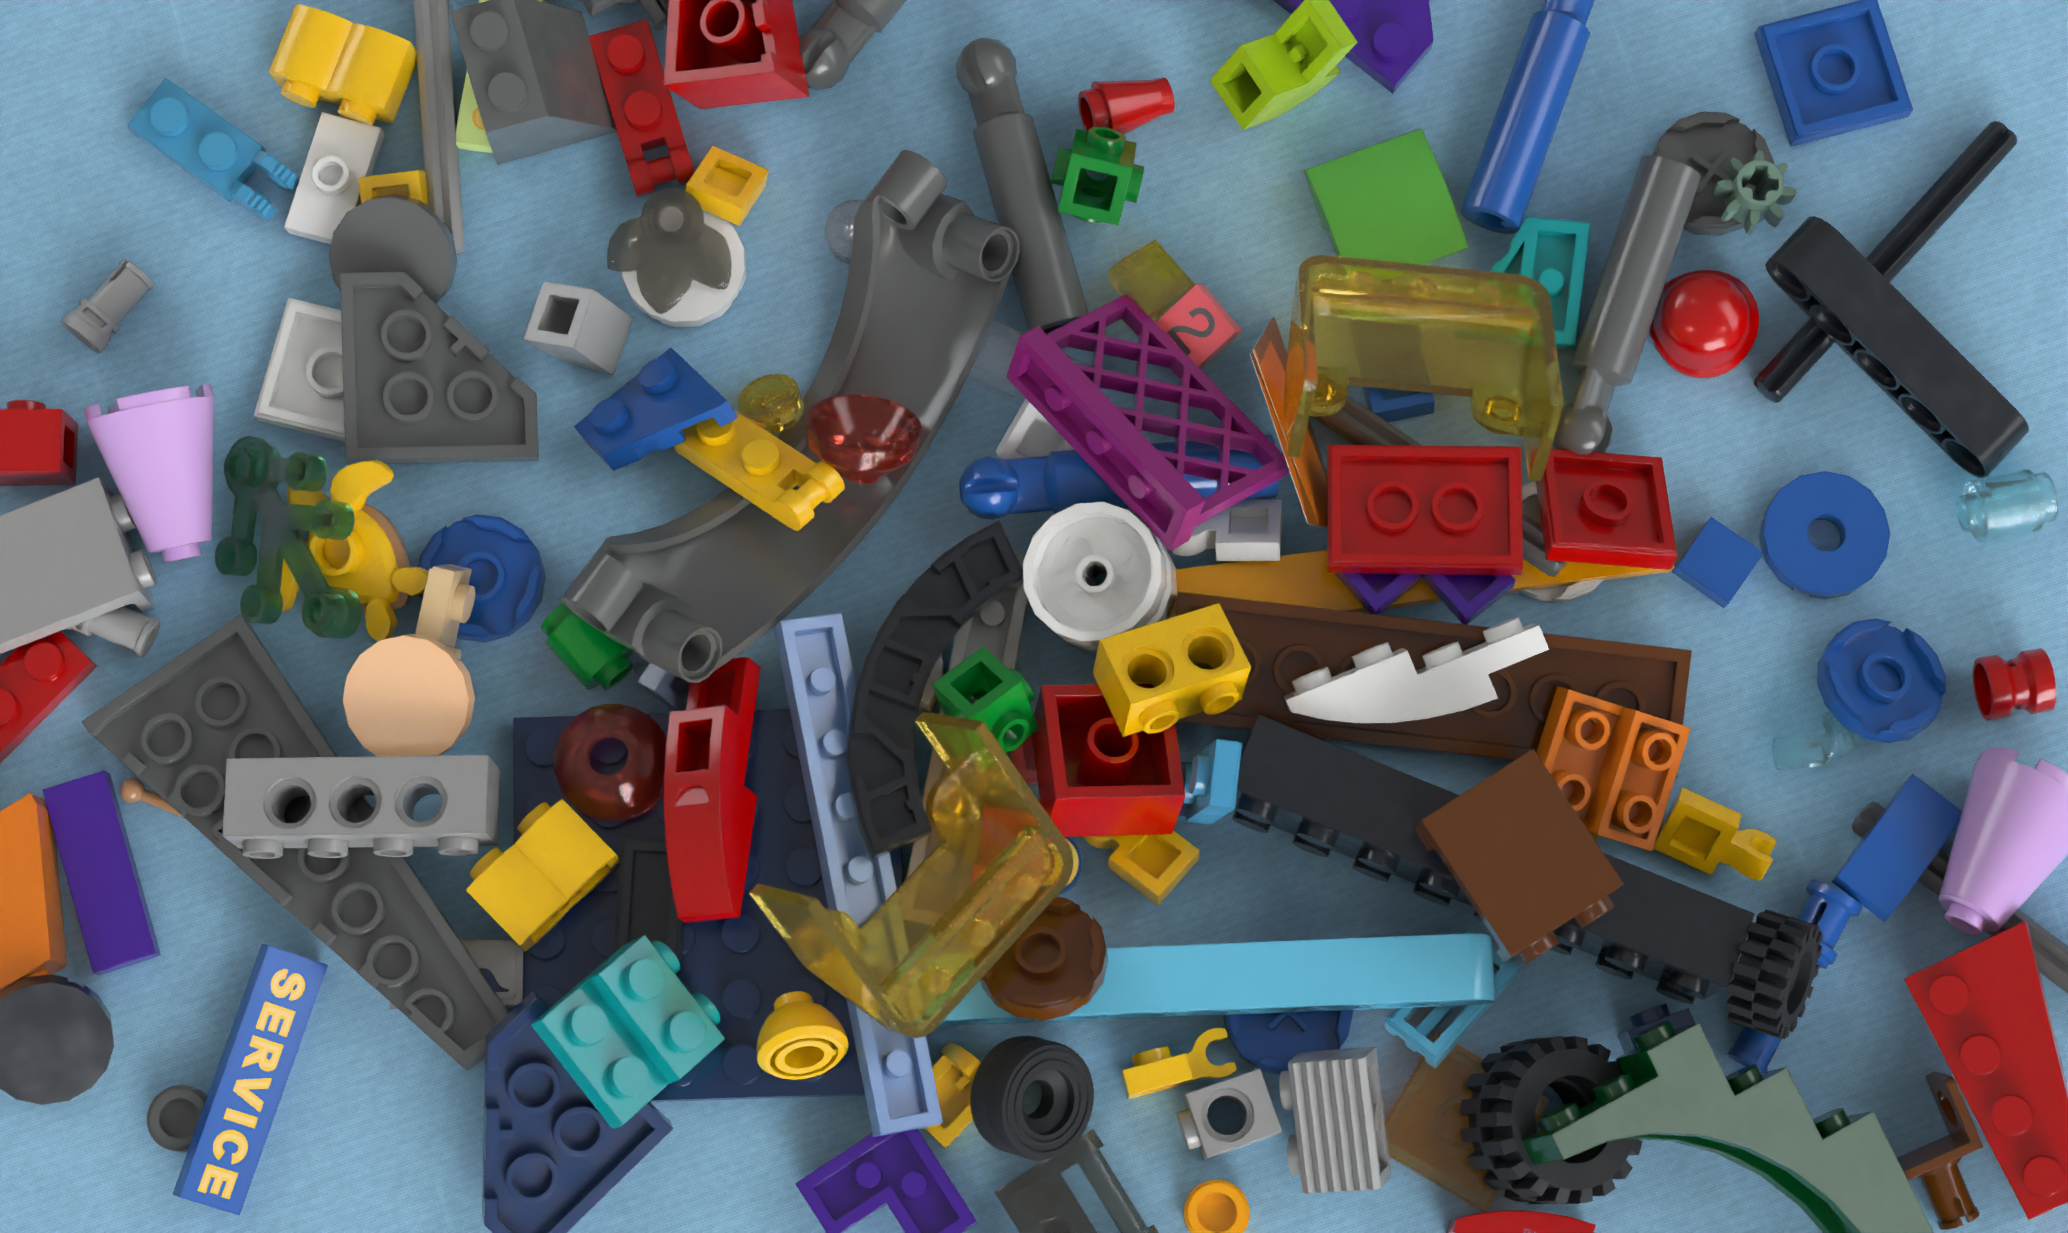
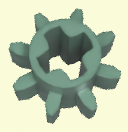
[1712,150,1796,234]

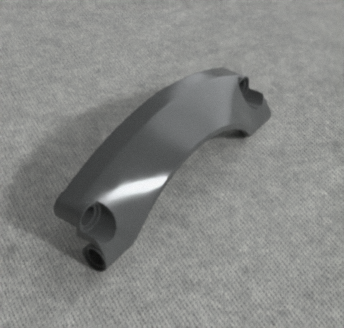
[561,150,1020,683]

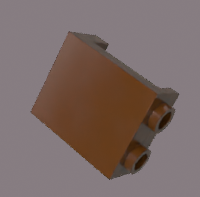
[1414,749,1624,964]

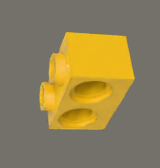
[1093,603,1251,737]

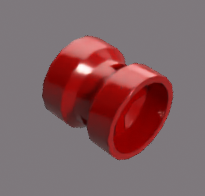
[1972,648,2056,721]

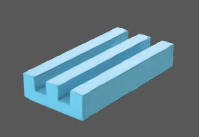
[1385,928,1519,1069]

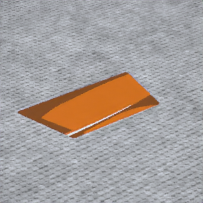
[1250,317,1327,528]

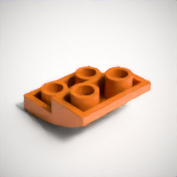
[1536,686,1691,852]

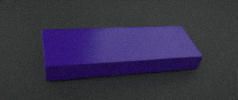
[43,770,161,976]

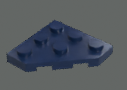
[482,990,673,1233]

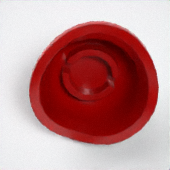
[1649,270,1759,378]

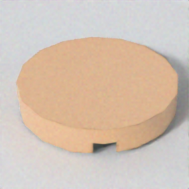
[343,634,475,756]

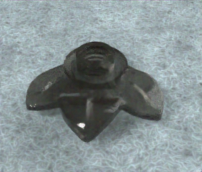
[607,188,732,314]

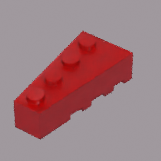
[663,0,810,109]
[1904,919,2068,1220]

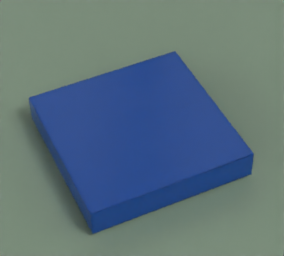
[1754,0,1913,147]

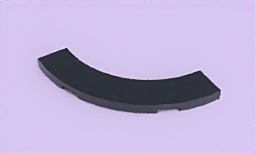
[848,521,1024,860]

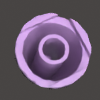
[84,384,214,563]
[1938,747,2068,936]

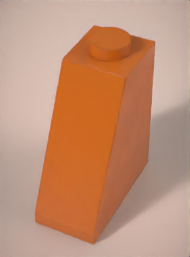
[0,793,67,992]

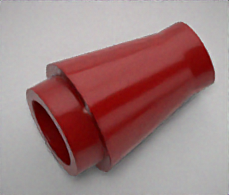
[1078,77,1175,135]

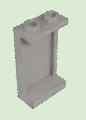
[0,477,157,654]

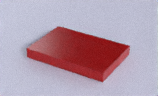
[1327,445,1523,575]

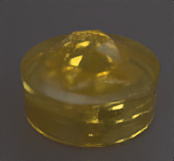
[738,374,805,434]

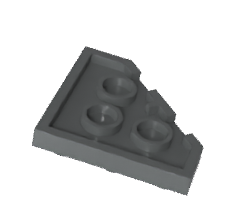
[340,272,539,465]

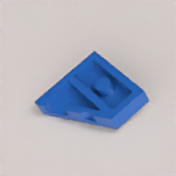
[574,347,738,471]

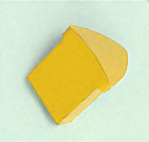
[924,1042,981,1149]

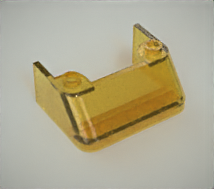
[1284,255,1564,481]
[749,712,1073,1038]

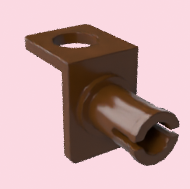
[1897,1072,1983,1230]

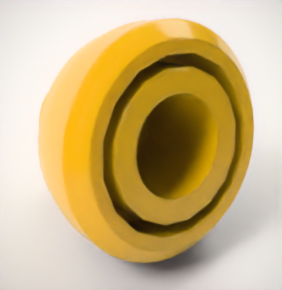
[757,991,849,1080]

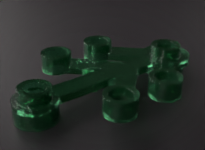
[215,436,362,639]

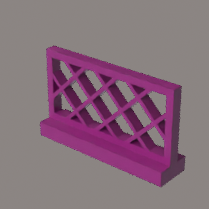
[1006,294,1289,551]

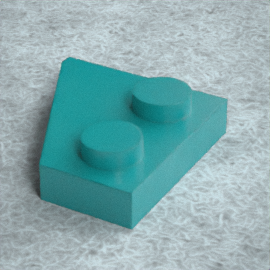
[1454,217,1590,351]

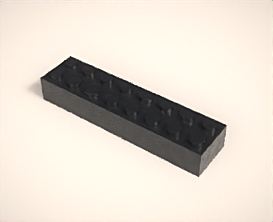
[1232,715,1755,1004]

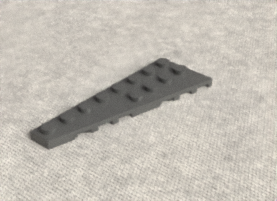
[81,614,509,1070]

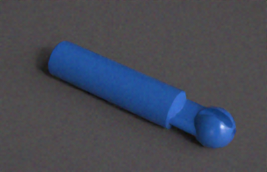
[1460,0,1595,234]
[959,434,1279,520]

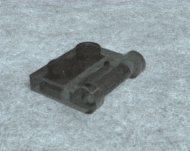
[994,1129,1159,1233]

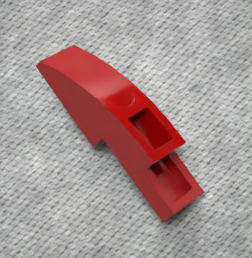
[664,657,761,923]

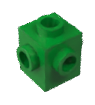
[1051,127,1145,226]
[932,647,1039,767]

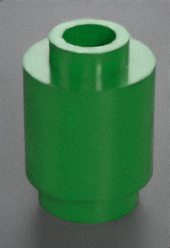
[541,602,634,690]

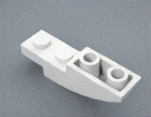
[1284,617,1549,723]

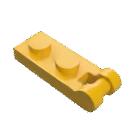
[674,409,845,531]

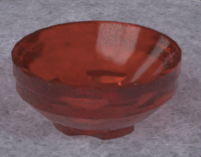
[805,394,922,484]
[554,704,667,821]

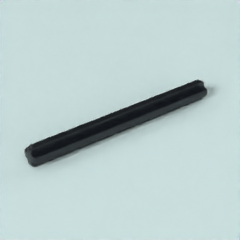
[1754,121,2017,403]

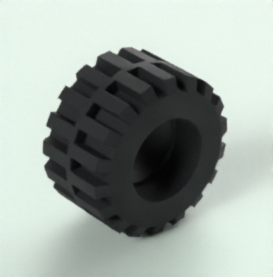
[1460,1036,1643,1204]

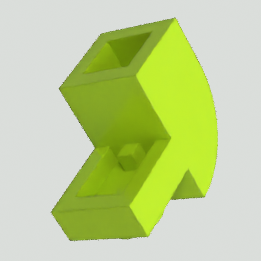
[1209,0,1358,130]

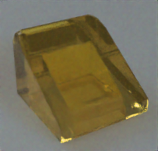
[1108,239,1196,321]

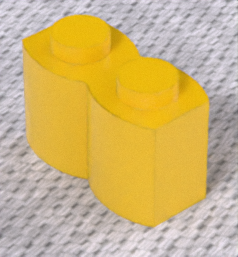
[269,4,417,126]
[466,799,620,952]

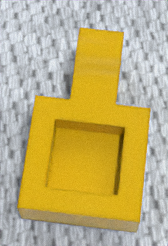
[1653,787,1777,881]
[1121,1028,1237,1100]

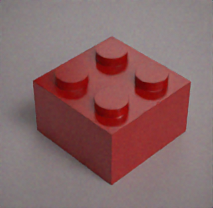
[1032,683,1186,837]

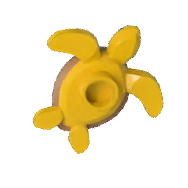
[266,460,429,641]

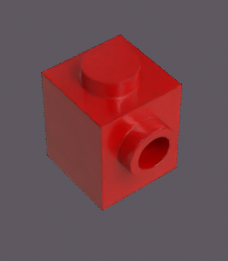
[0,400,78,486]

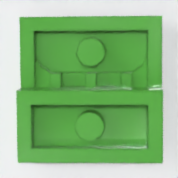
[1303,128,1469,290]

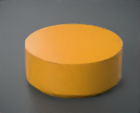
[1183,1179,1250,1233]

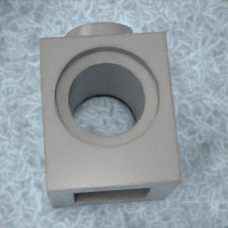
[1176,1069,1282,1160]

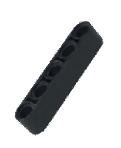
[1765,216,2029,478]

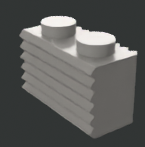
[1279,1047,1391,1194]

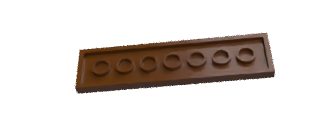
[1175,592,1692,778]

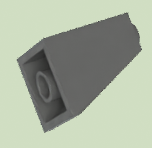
[450,0,617,165]

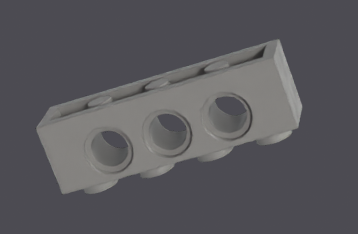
[222,755,500,859]

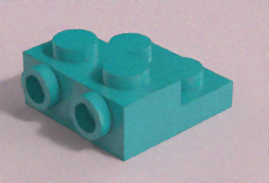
[531,935,725,1129]

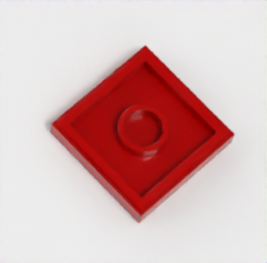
[1533,447,1677,570]

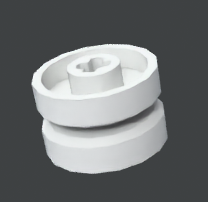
[1023,502,1177,655]

